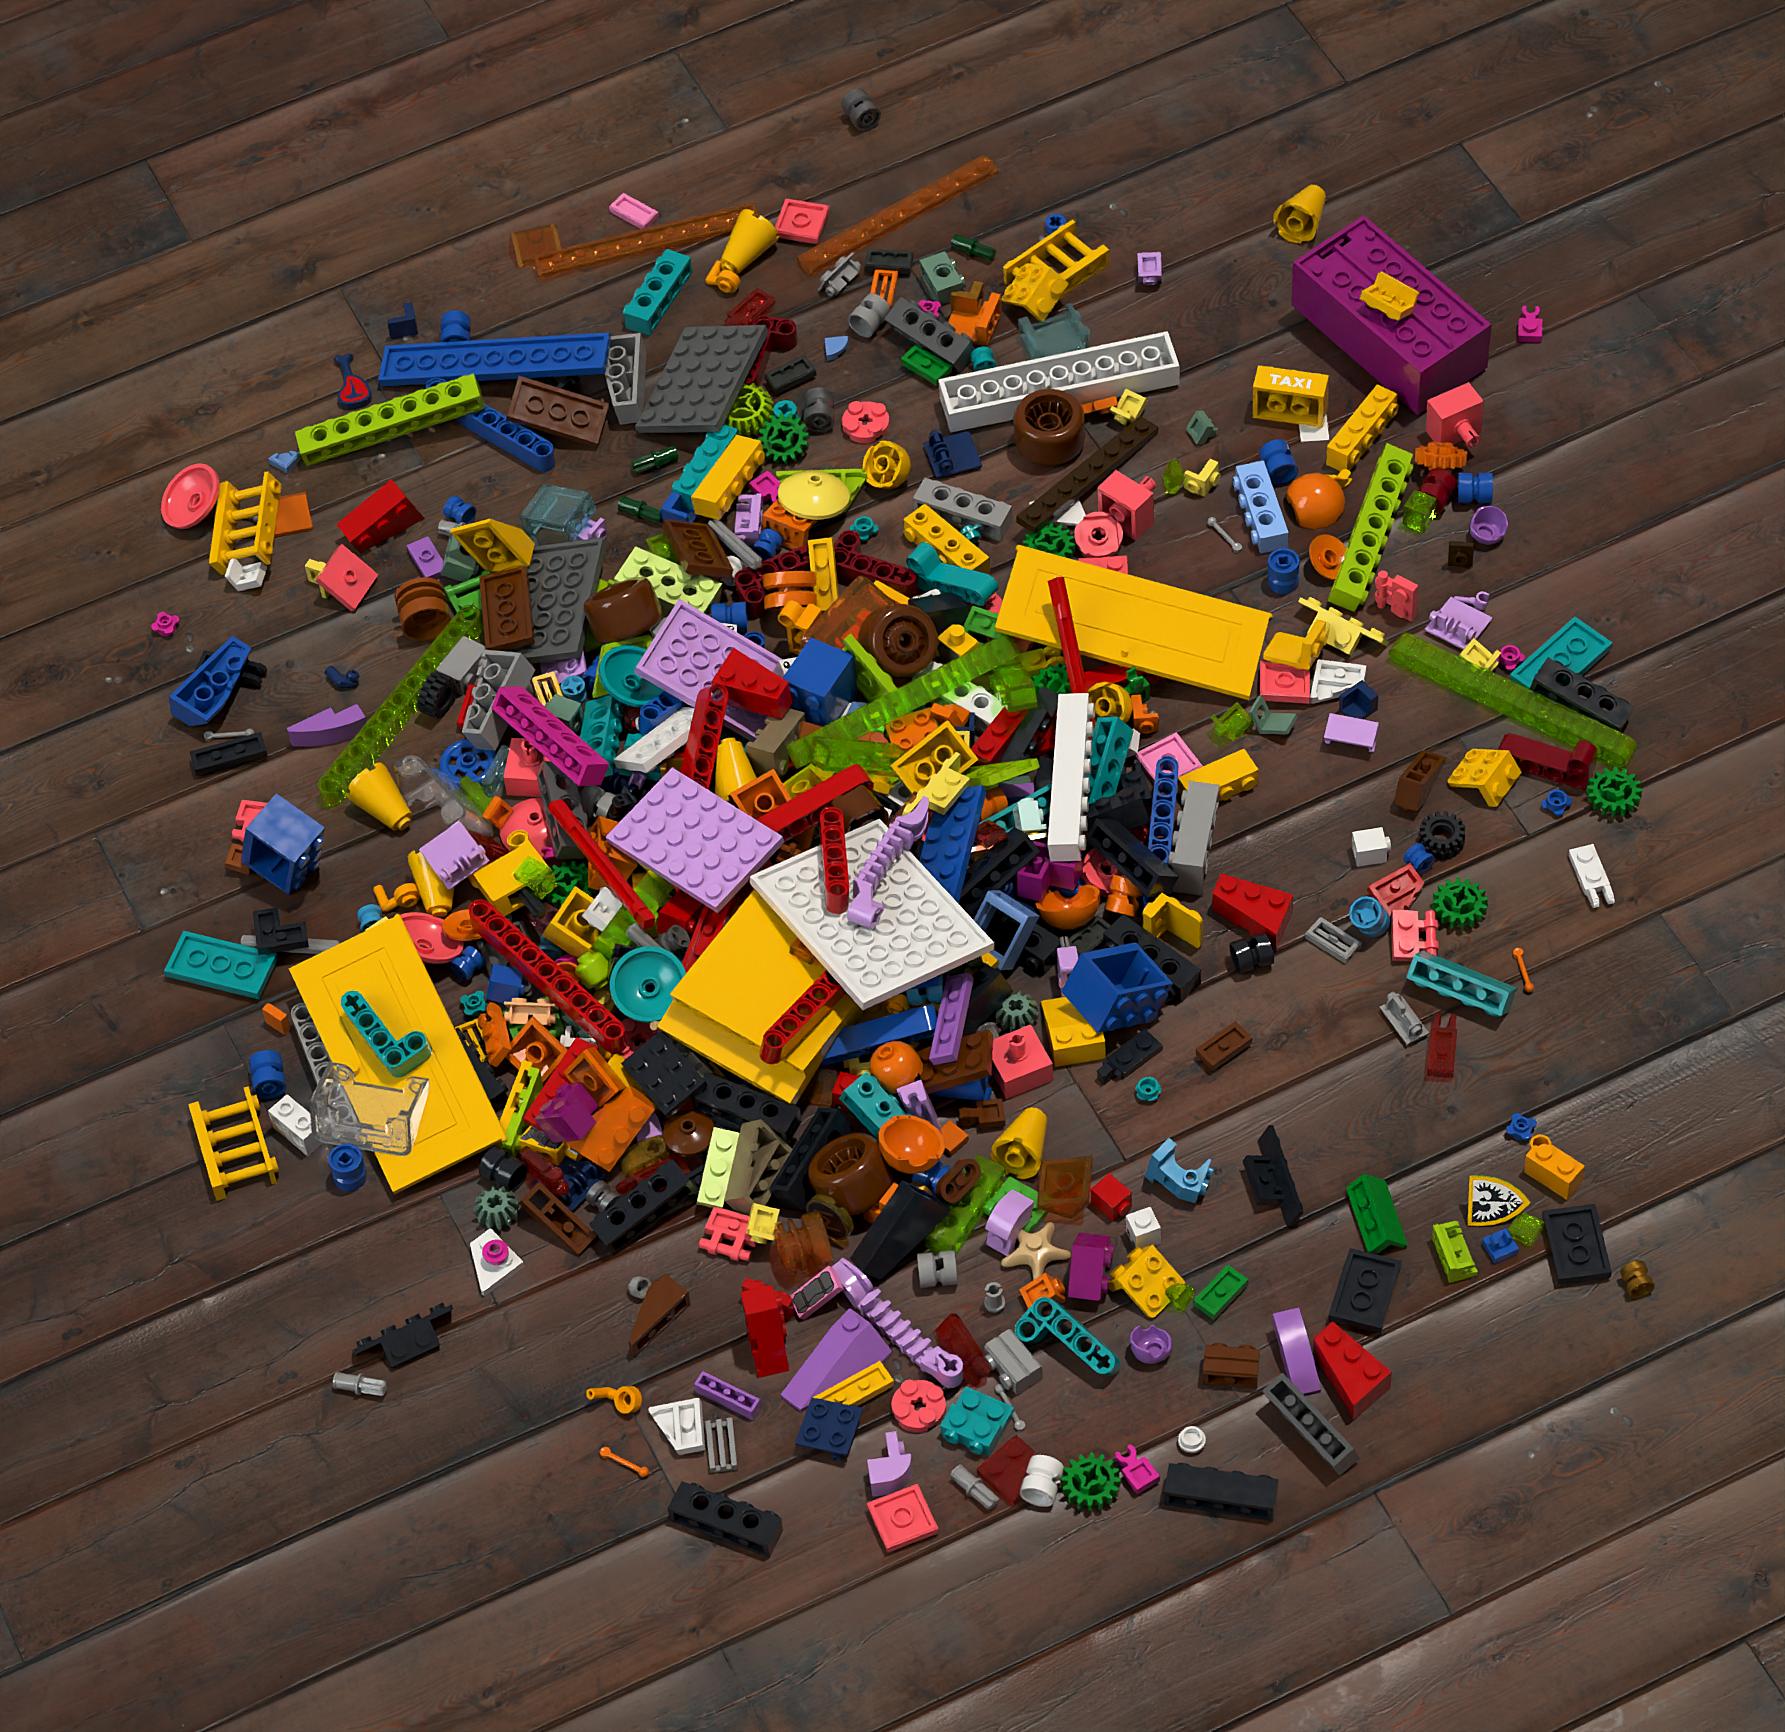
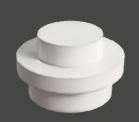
[1178,1426,1206,1453]

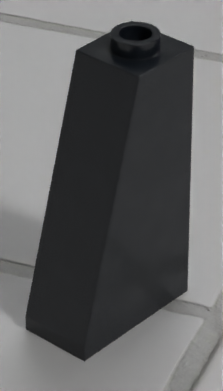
[850,1180,951,1280]

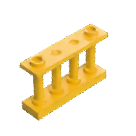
[1003,220,1110,300]
[209,472,281,575]
[188,1086,279,1201]

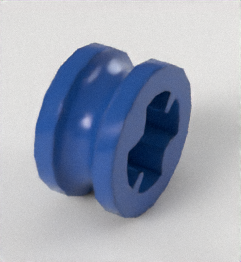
[1045,214,1066,235]

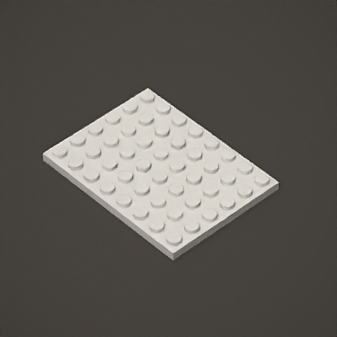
[750,819,994,1010]

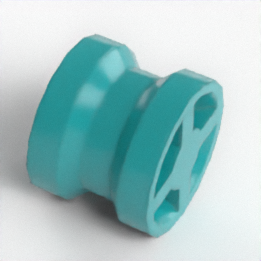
[970,347,997,372]
[773,400,798,427]

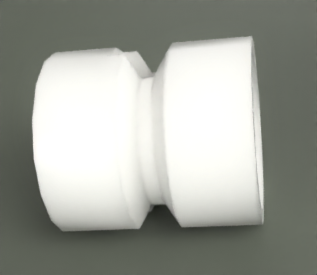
[1020,1455,1064,1507]

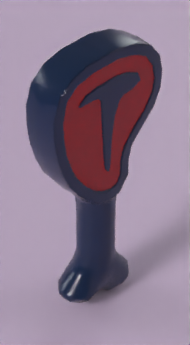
[334,353,372,410]

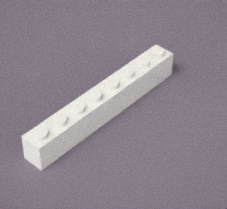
[1048,693,1095,862]

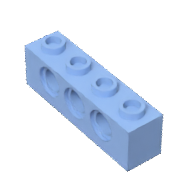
[1232,460,1289,554]

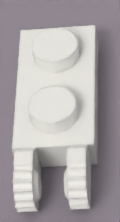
[1569,844,1615,908]

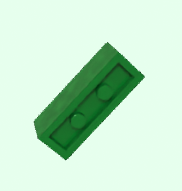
[1346,1173,1408,1255]

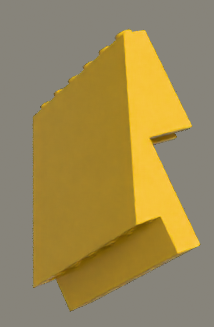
[657,889,866,1105]

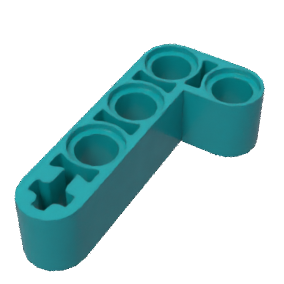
[905,542,999,606]
[341,990,432,1077]
[1015,1297,1121,1376]

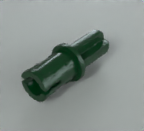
[951,234,996,261]
[631,445,679,474]
[618,496,662,523]

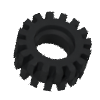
[416,671,457,719]
[1419,811,1465,860]

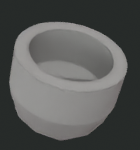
[628,1276,651,1298]

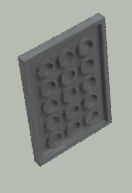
[635,325,769,433]
[505,537,607,664]

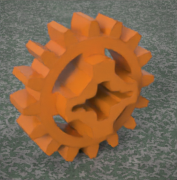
[1415,442,1467,472]

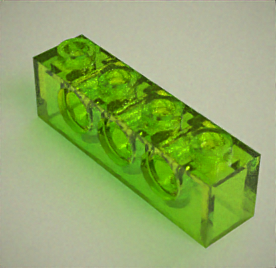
[925,1154,1006,1257]

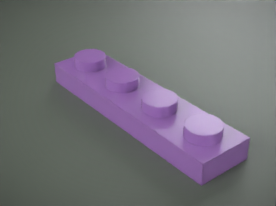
[929,972,974,1065]

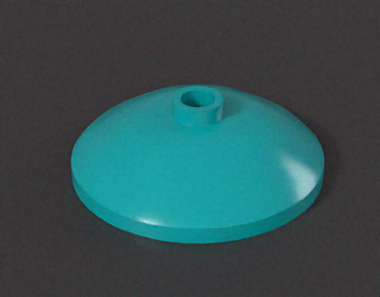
[599,645,664,708]
[610,946,686,1023]

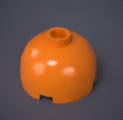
[869,1041,923,1094]

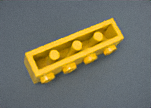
[1326,384,1399,471]
[691,435,765,520]
[903,504,990,574]

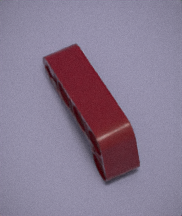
[743,316,798,388]
[834,530,917,599]
[734,544,811,618]
[1498,733,1597,789]

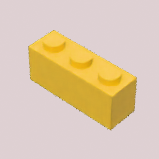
[1178,749,1259,802]

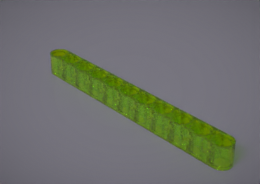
[318,605,483,807]
[1388,633,1638,768]
[785,634,1021,769]

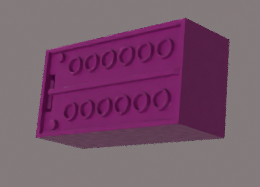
[1291,215,1492,415]

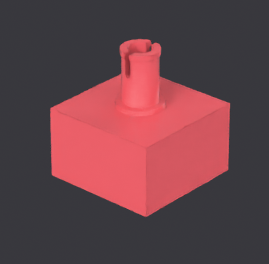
[1426,382,1484,448]
[1097,470,1156,541]
[503,738,550,797]
[991,1024,1053,1099]

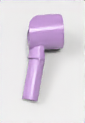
[1454,592,1489,611]
[628,771,647,790]

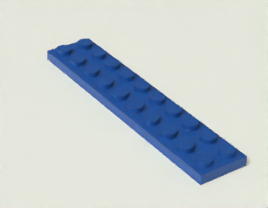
[378,332,611,386]
[908,785,986,990]

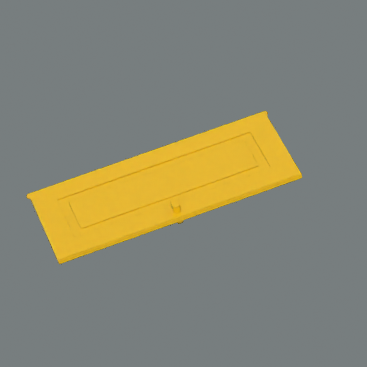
[994,545,1273,700]
[289,914,507,1194]

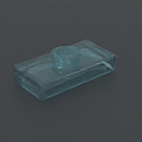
[481,745,510,799]

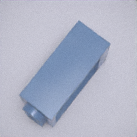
[974,890,1040,971]

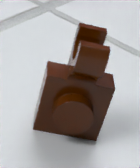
[959,1099,1006,1129]

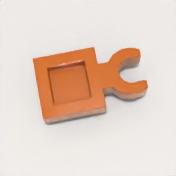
[1081,396,1118,415]

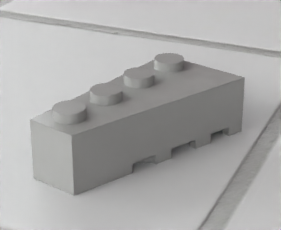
[605,333,647,425]
[462,650,535,751]
[1168,781,1219,896]

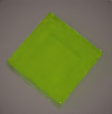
[1162,460,1185,494]
[1508,1212,1544,1246]

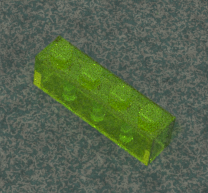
[989,662,1038,712]
[807,736,906,777]
[590,869,673,962]

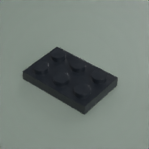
[621,1030,708,1119]
[1542,1204,1612,1285]
[1329,1248,1402,1333]

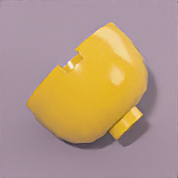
[862,440,911,489]
[1088,682,1133,725]

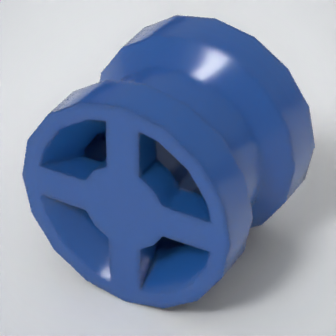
[1403,843,1435,875]

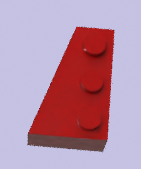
[336,479,425,553]
[711,648,793,720]
[1212,873,1293,951]
[741,1285,790,1378]
[1313,1321,1392,1421]

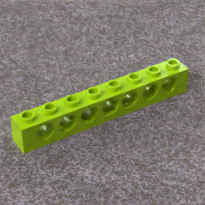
[295,373,485,466]
[1327,443,1414,612]

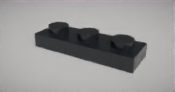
[190,732,268,776]

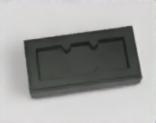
[864,249,914,274]
[764,355,817,394]
[1064,915,1111,959]

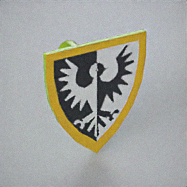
[1467,1175,1531,1226]

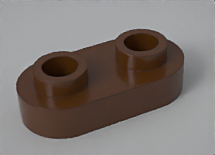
[936,1159,981,1203]

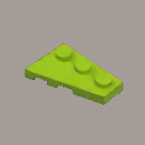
[502,1067,543,1157]

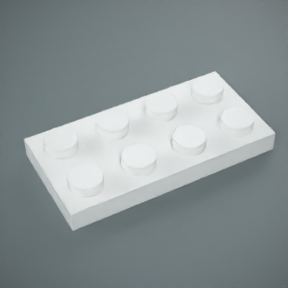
[613,707,710,773]

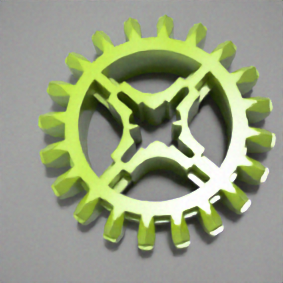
[724,383,774,438]

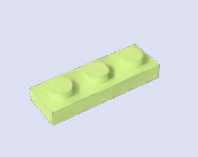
[696,1127,739,1208]

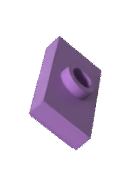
[406,536,443,579]

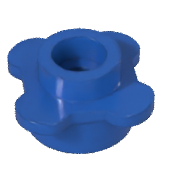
[1542,790,1572,816]
[1506,1113,1537,1140]

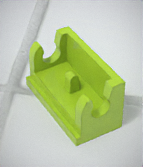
[1432,1221,1478,1283]

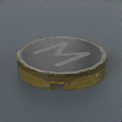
[806,1195,854,1240]

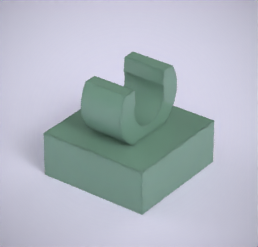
[1186,411,1218,445]

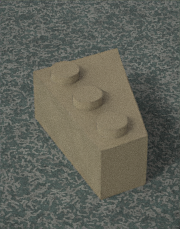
[746,708,806,778]
[724,1119,793,1216]

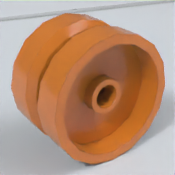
[763,571,818,611]

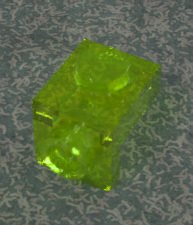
[1210,702,1254,741]
[513,855,556,900]

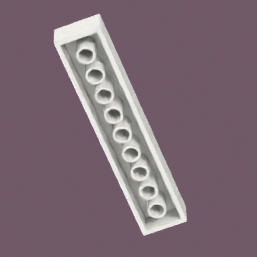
[938,331,1180,433]

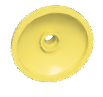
[778,471,850,520]

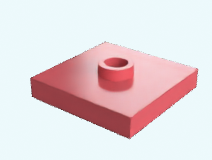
[775,199,830,244]
[315,544,378,611]
[1260,661,1310,703]
[867,1484,939,1552]

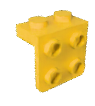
[1002,263,1068,321]
[1263,619,1328,670]
[1447,749,1522,807]
[1142,893,1203,948]
[1108,1244,1185,1318]

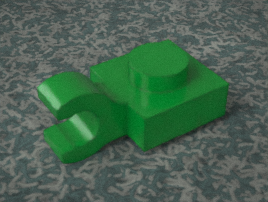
[1124,667,1150,703]

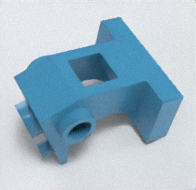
[1145,1138,1213,1203]

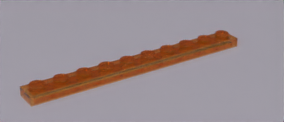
[797,154,998,277]
[533,202,759,278]

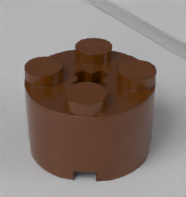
[831,785,889,834]

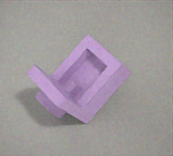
[1137,252,1162,285]
[570,516,608,541]

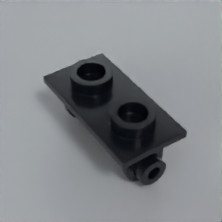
[609,786,638,822]

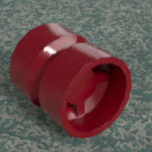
[1415,468,1457,514]

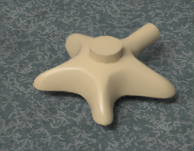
[1001,1222,1071,1280]

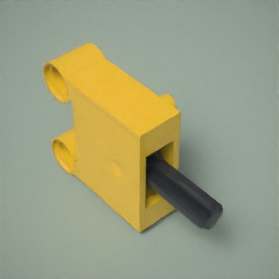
[468,830,558,919]

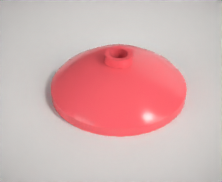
[161,464,220,529]
[500,798,552,859]
[400,912,464,965]

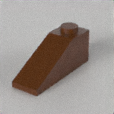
[1393,750,1446,811]
[518,1181,597,1255]
[629,1273,691,1357]

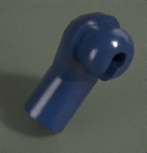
[324,666,360,687]

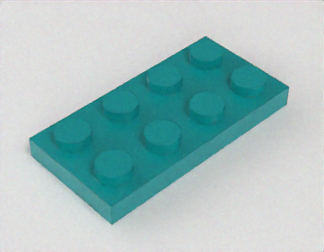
[1510,617,1613,707]
[164,931,278,999]

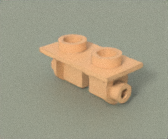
[504,998,559,1026]

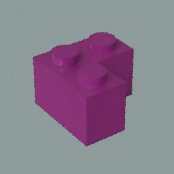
[1017,841,1082,902]
[534,1083,598,1142]
[1068,1232,1115,1301]

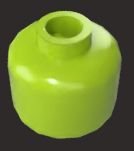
[575,951,610,990]

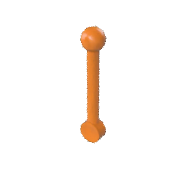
[1513,948,1534,993]
[600,1447,649,1477]

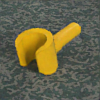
[1325,469,1352,488]

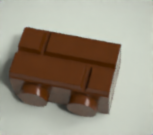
[1203,1343,1260,1388]

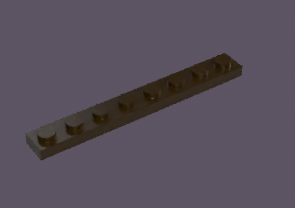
[1016,416,1159,534]

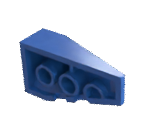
[169,636,251,726]

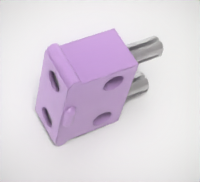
[1057,936,1078,997]

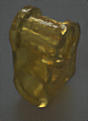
[618,1136,670,1181]

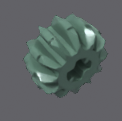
[995,990,1038,1032]
[474,1185,519,1231]

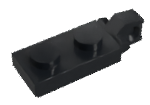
[1097,1029,1163,1085]

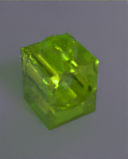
[1403,490,1436,533]

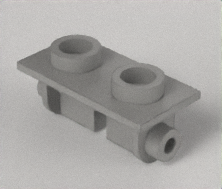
[818,252,862,297]
[1380,992,1429,1045]

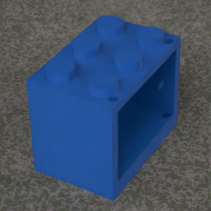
[783,637,858,731]
[241,793,325,895]
[1061,942,1173,1033]

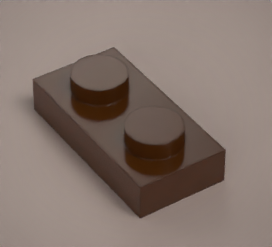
[1196,1021,1252,1071]

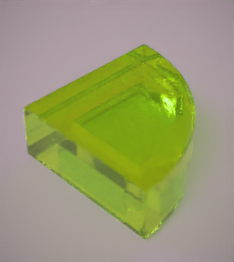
[1165,1283,1195,1311]

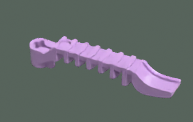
[847,796,929,929]
[832,1258,963,1388]

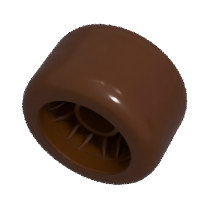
[1013,389,1085,466]
[583,577,663,645]
[858,604,938,679]
[808,1133,895,1217]

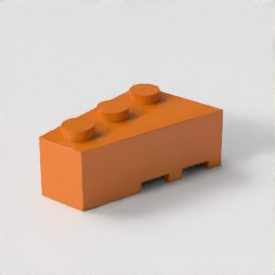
[588,816,637,892]
[565,1086,655,1172]

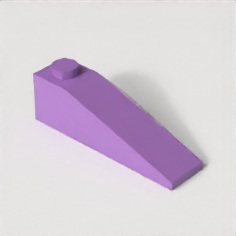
[781,1308,892,1412]

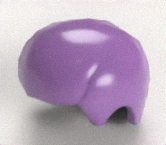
[1469,506,1508,545]
[1130,1325,1172,1364]

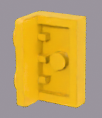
[1359,271,1419,321]

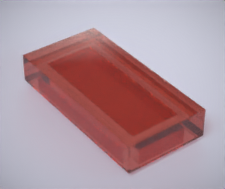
[974,820,1008,849]

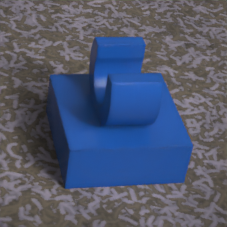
[1482,1228,1519,1264]

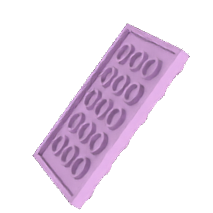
[634,599,783,742]
[606,768,784,913]

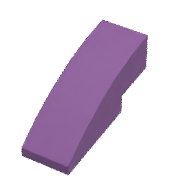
[287,704,369,747]
[1273,1308,1321,1396]

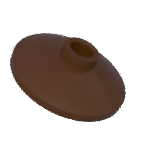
[663,1110,715,1156]

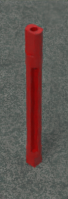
[1047,577,1095,740]
[548,799,656,930]

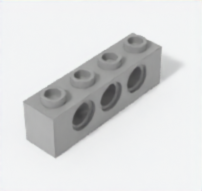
[913,478,1013,542]

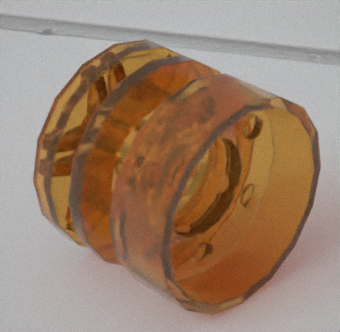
[774,1210,834,1276]

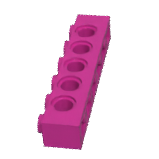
[492,686,609,786]

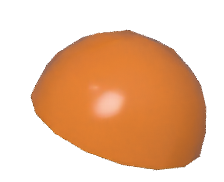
[1285,473,1346,529]
[1035,885,1100,930]
[878,1115,945,1174]

